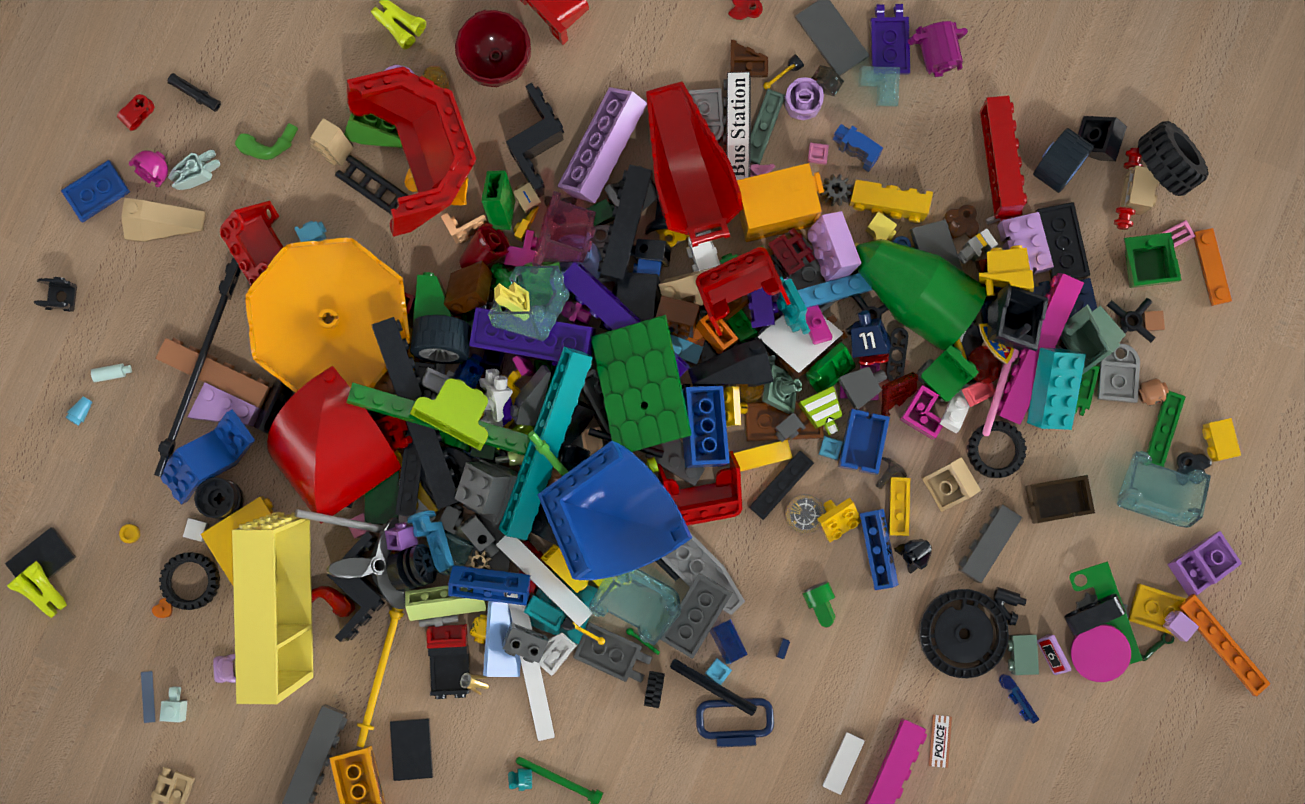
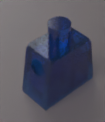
[451,354,484,389]

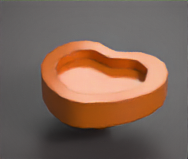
[152,598,173,618]

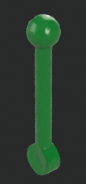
[626,628,660,655]

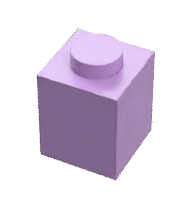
[1163,611,1199,642]

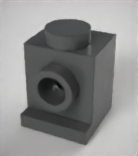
[775,413,806,442]
[439,504,464,535]

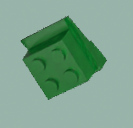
[1124,232,1182,288]

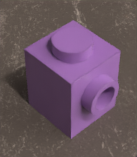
[385,522,418,551]

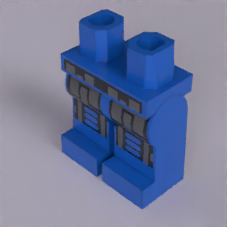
[833,124,883,172]

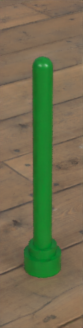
[516,757,604,804]

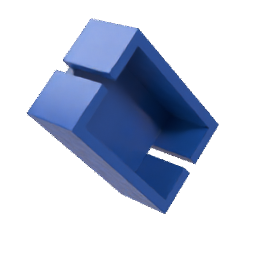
[838,409,890,475]

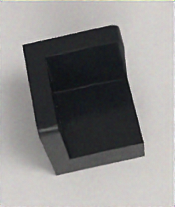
[561,445,591,472]

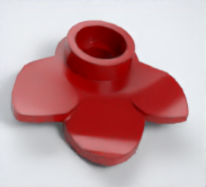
[728,0,763,20]
[858,353,889,366]

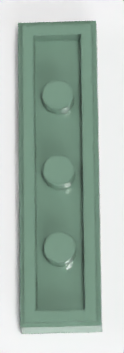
[751,89,785,165]

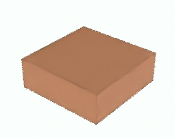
[1142,311,1165,331]

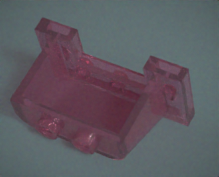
[530,191,596,273]

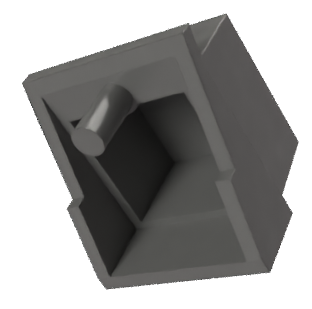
[455,458,518,524]

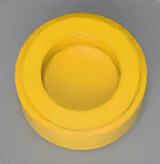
[119,524,140,543]

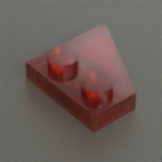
[881,372,918,417]

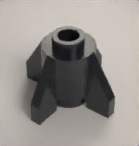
[894,539,932,573]

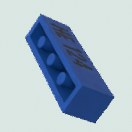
[860,509,899,590]

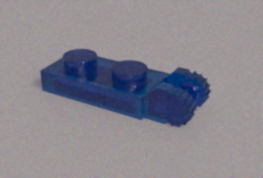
[998,674,1040,724]

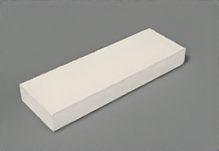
[822,732,865,795]

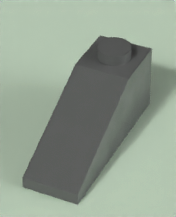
[510,365,551,426]

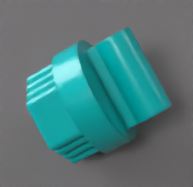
[508,768,532,791]

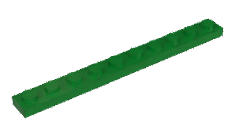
[346,383,531,456]

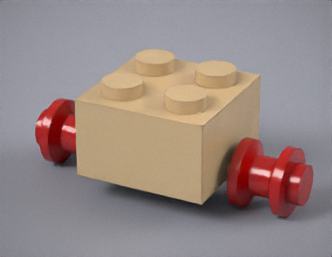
[1113,148,1160,230]

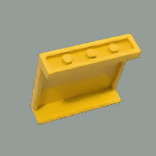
[200,496,274,587]

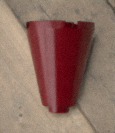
[459,223,510,269]

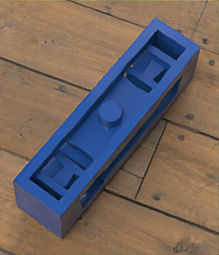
[448,565,531,606]

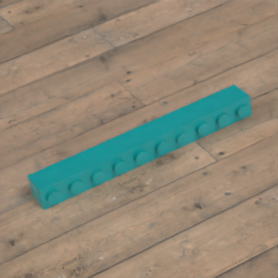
[499,347,593,540]

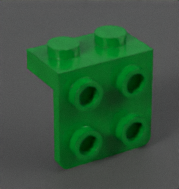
[921,345,979,402]

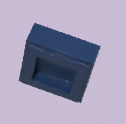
[776,638,790,659]

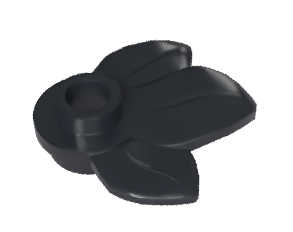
[1175,452,1212,485]

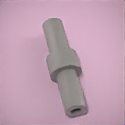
[419,614,459,627]

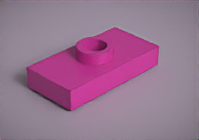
[805,305,833,345]
[512,356,535,376]

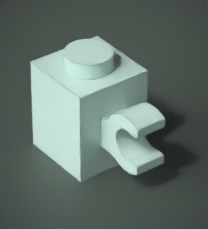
[160,687,187,722]

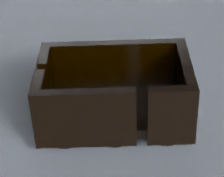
[1025,475,1095,524]

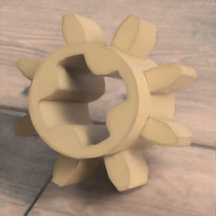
[467,550,492,569]

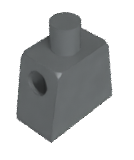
[837,367,887,410]
[460,513,499,557]

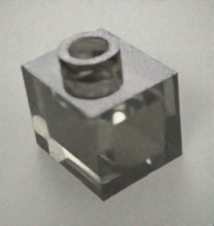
[811,65,844,96]

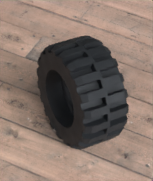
[1138,121,1209,196]

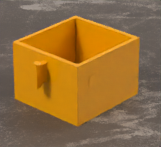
[737,163,824,242]

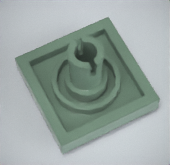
[762,364,802,414]

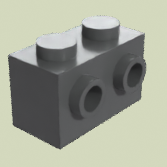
[502,622,548,663]

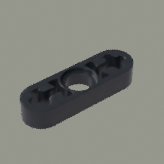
[885,328,909,383]

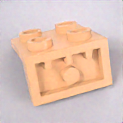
[441,213,488,244]

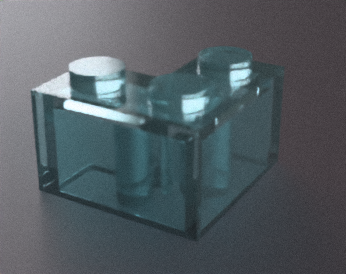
[859,66,900,107]

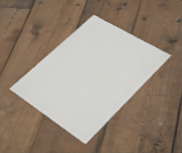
[758,314,843,373]

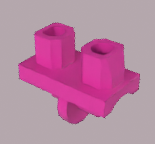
[560,301,592,325]

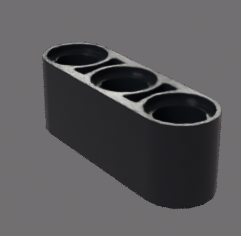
[1064,594,1125,635]

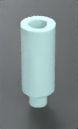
[91,363,132,383]

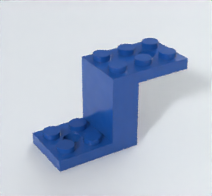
[161,409,255,505]

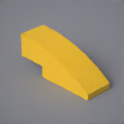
[734,440,793,472]

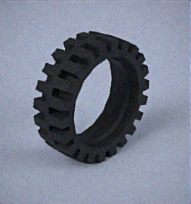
[967,421,1027,478]
[159,552,220,610]

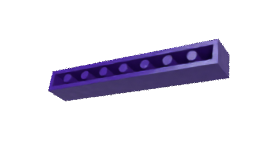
[559,261,690,378]

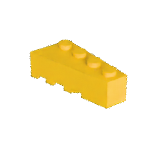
[849,180,933,223]

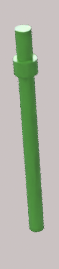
[528,431,568,476]

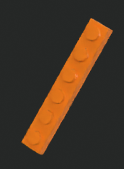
[1178,594,1271,697]

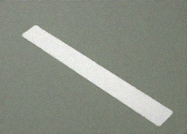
[506,593,555,741]

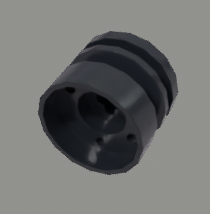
[194,477,244,520]
[386,544,438,592]

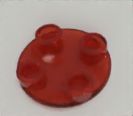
[968,346,1002,384]

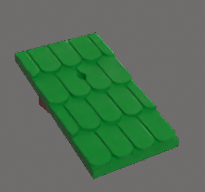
[592,314,692,452]

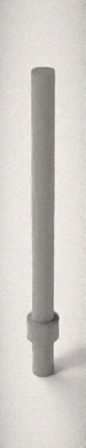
[294,509,385,533]

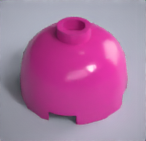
[129,150,169,187]

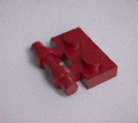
[768,227,815,277]

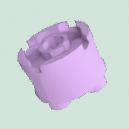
[784,77,824,120]

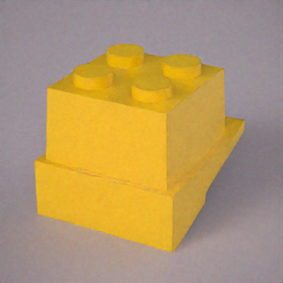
[979,245,1034,296]

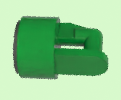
[802,581,836,628]

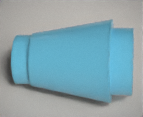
[65,396,93,426]

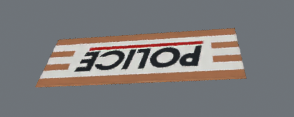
[929,715,952,768]

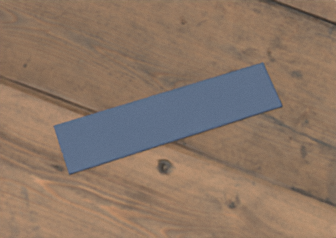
[141,671,155,723]

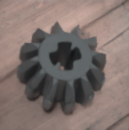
[820,174,852,206]

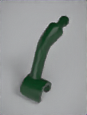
[1141,633,1175,661]

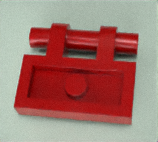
[375,416,412,452]

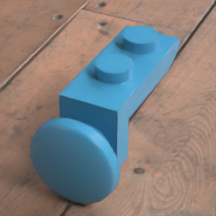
[407,510,454,572]

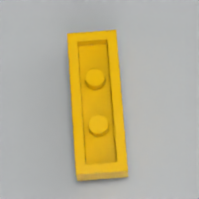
[889,477,911,536]

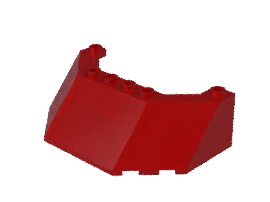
[347,66,476,237]

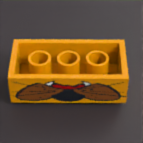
[329,746,386,804]

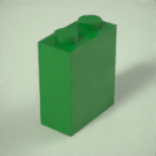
[481,170,516,230]

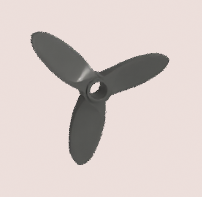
[326,517,405,609]

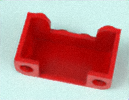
[220,201,283,286]

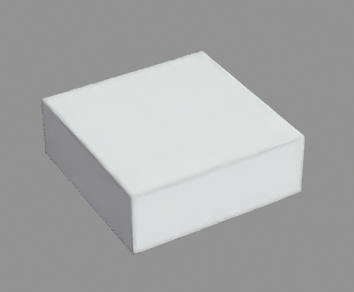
[183,518,208,542]

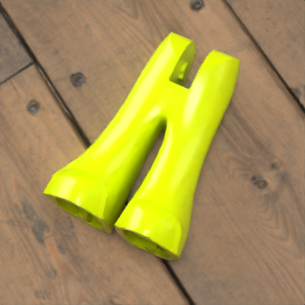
[371,0,426,50]
[7,561,67,618]

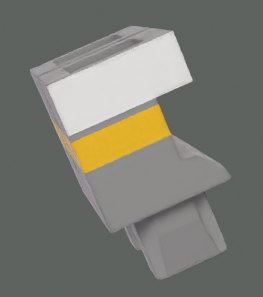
[957,229,998,264]

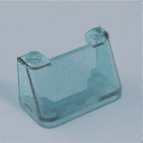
[1117,451,1211,528]
[589,569,681,646]

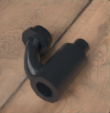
[993,587,1027,626]

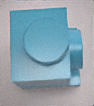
[294,221,327,242]

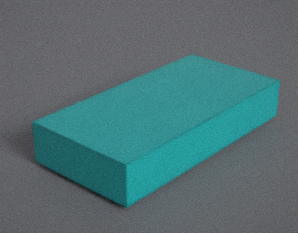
[523,595,567,632]

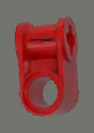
[117,94,155,131]

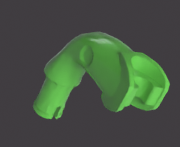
[235,123,298,160]

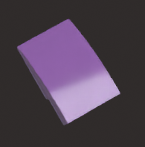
[1167,531,1242,596]

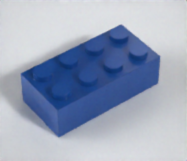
[682,386,730,468]

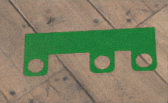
[1069,561,1143,665]

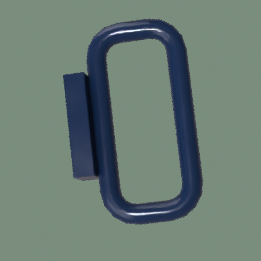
[696,698,774,748]

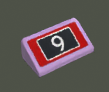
[1037,634,1071,675]

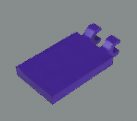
[870,4,910,75]

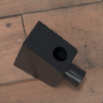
[630,239,672,267]

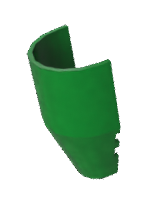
[856,239,987,350]

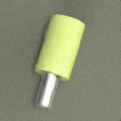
[495,452,525,466]

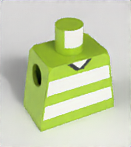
[798,386,842,435]

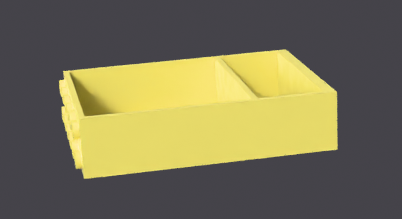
[232,512,314,704]

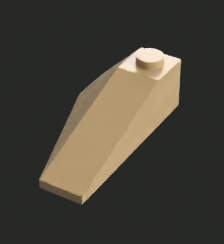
[121,198,206,242]
[659,267,714,307]

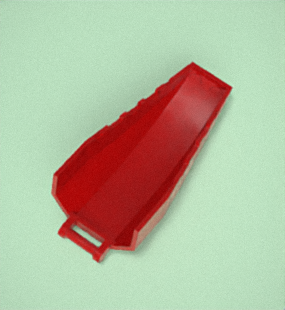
[646,81,743,247]

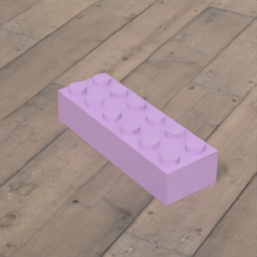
[557,87,647,203]

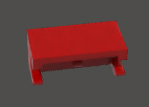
[426,624,468,649]

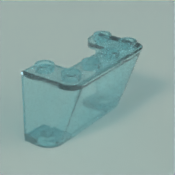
[488,266,569,341]

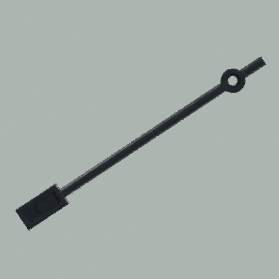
[154,258,241,477]

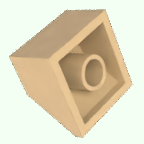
[922,457,981,512]

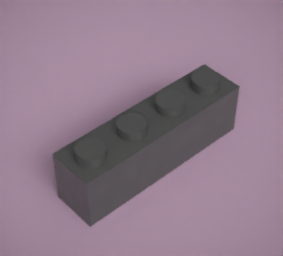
[959,505,1022,583]

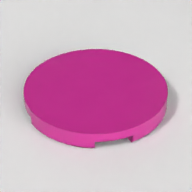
[1071,624,1131,682]

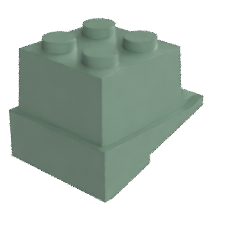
[1060,304,1126,375]

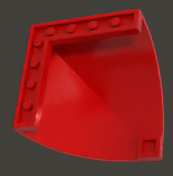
[267,365,401,524]

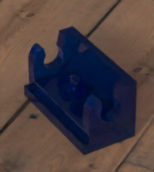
[710,619,748,664]

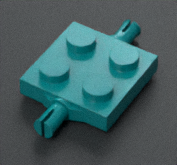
[777,276,811,335]

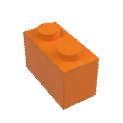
[696,314,738,355]

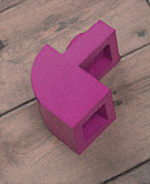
[504,230,539,270]

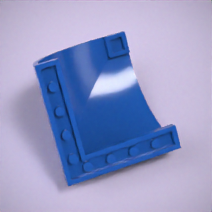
[537,441,692,580]

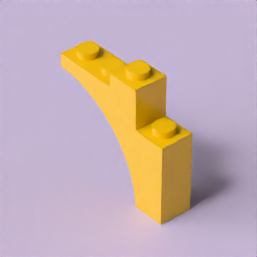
[541,544,619,594]

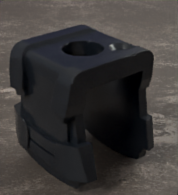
[34,277,77,312]

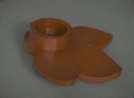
[943,205,979,239]

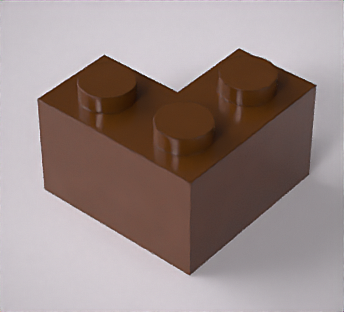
[656,296,699,339]

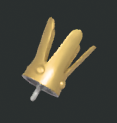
[460,673,489,695]

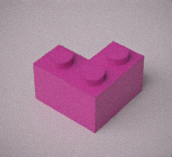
[899,385,943,440]

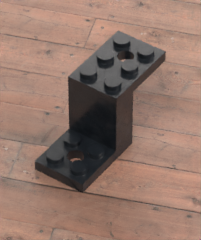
[506,82,564,198]
[327,531,385,642]

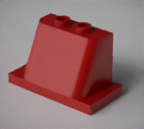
[520,0,589,45]

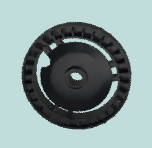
[918,589,1009,679]

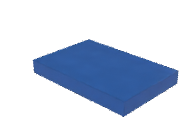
[61,160,130,223]

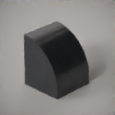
[481,349,505,376]

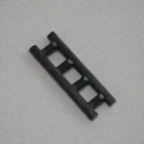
[335,155,408,215]

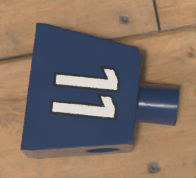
[851,310,891,358]

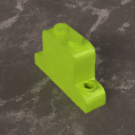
[410,379,488,451]

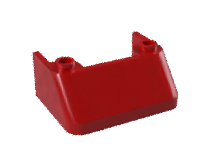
[696,247,791,336]
[657,451,742,526]

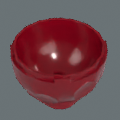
[455,9,531,87]

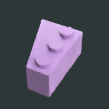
[188,383,262,426]

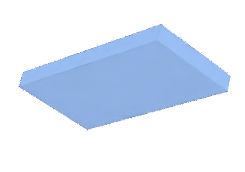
[483,601,521,677]

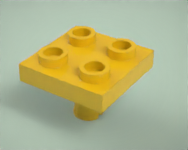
[723,386,748,427]
[817,498,861,543]

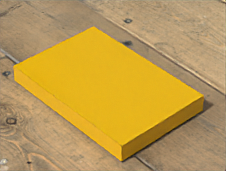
[1128,584,1186,636]

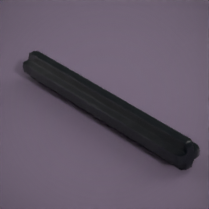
[670,659,757,716]

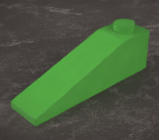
[344,113,403,148]

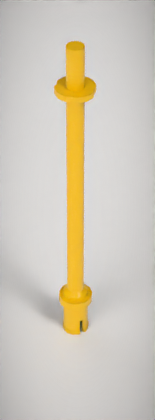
[356,607,404,747]

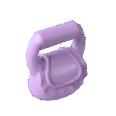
[213,654,236,683]

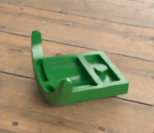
[806,342,856,393]

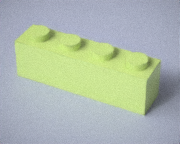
[405,586,487,621]

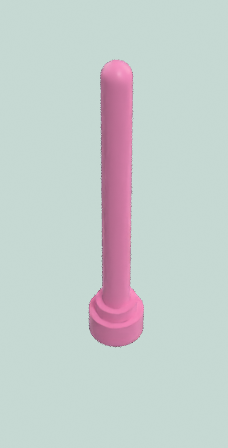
[982,349,1019,436]

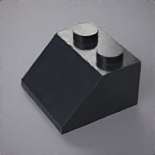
[1078,116,1127,162]

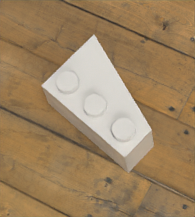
[686,230,720,272]

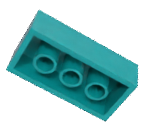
[1027,347,1086,430]

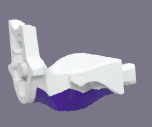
[479,369,513,428]

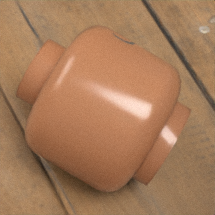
[1138,378,1169,406]

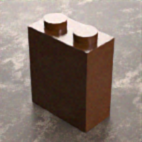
[444,260,493,317]

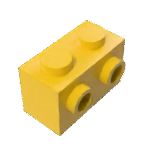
[1202,418,1241,462]

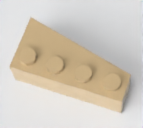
[310,118,354,166]

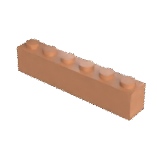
[155,337,271,409]

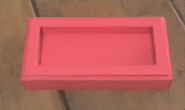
[962,378,996,407]

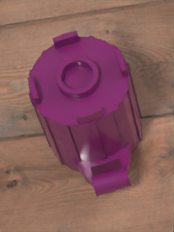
[908,21,968,77]

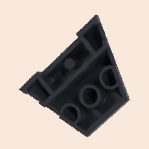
[599,272,674,333]

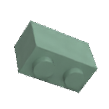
[1007,634,1039,675]

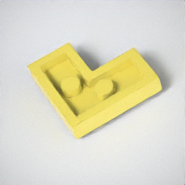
[494,282,531,320]

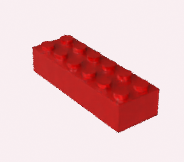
[980,95,1027,219]

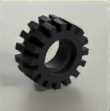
[644,671,665,708]

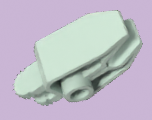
[168,150,220,190]

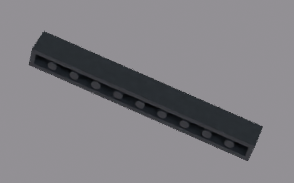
[371,317,460,509]

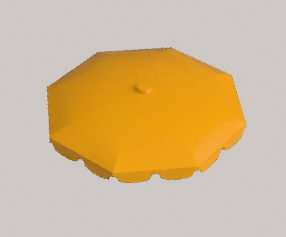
[245,238,410,393]

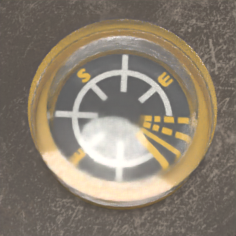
[785,495,825,534]

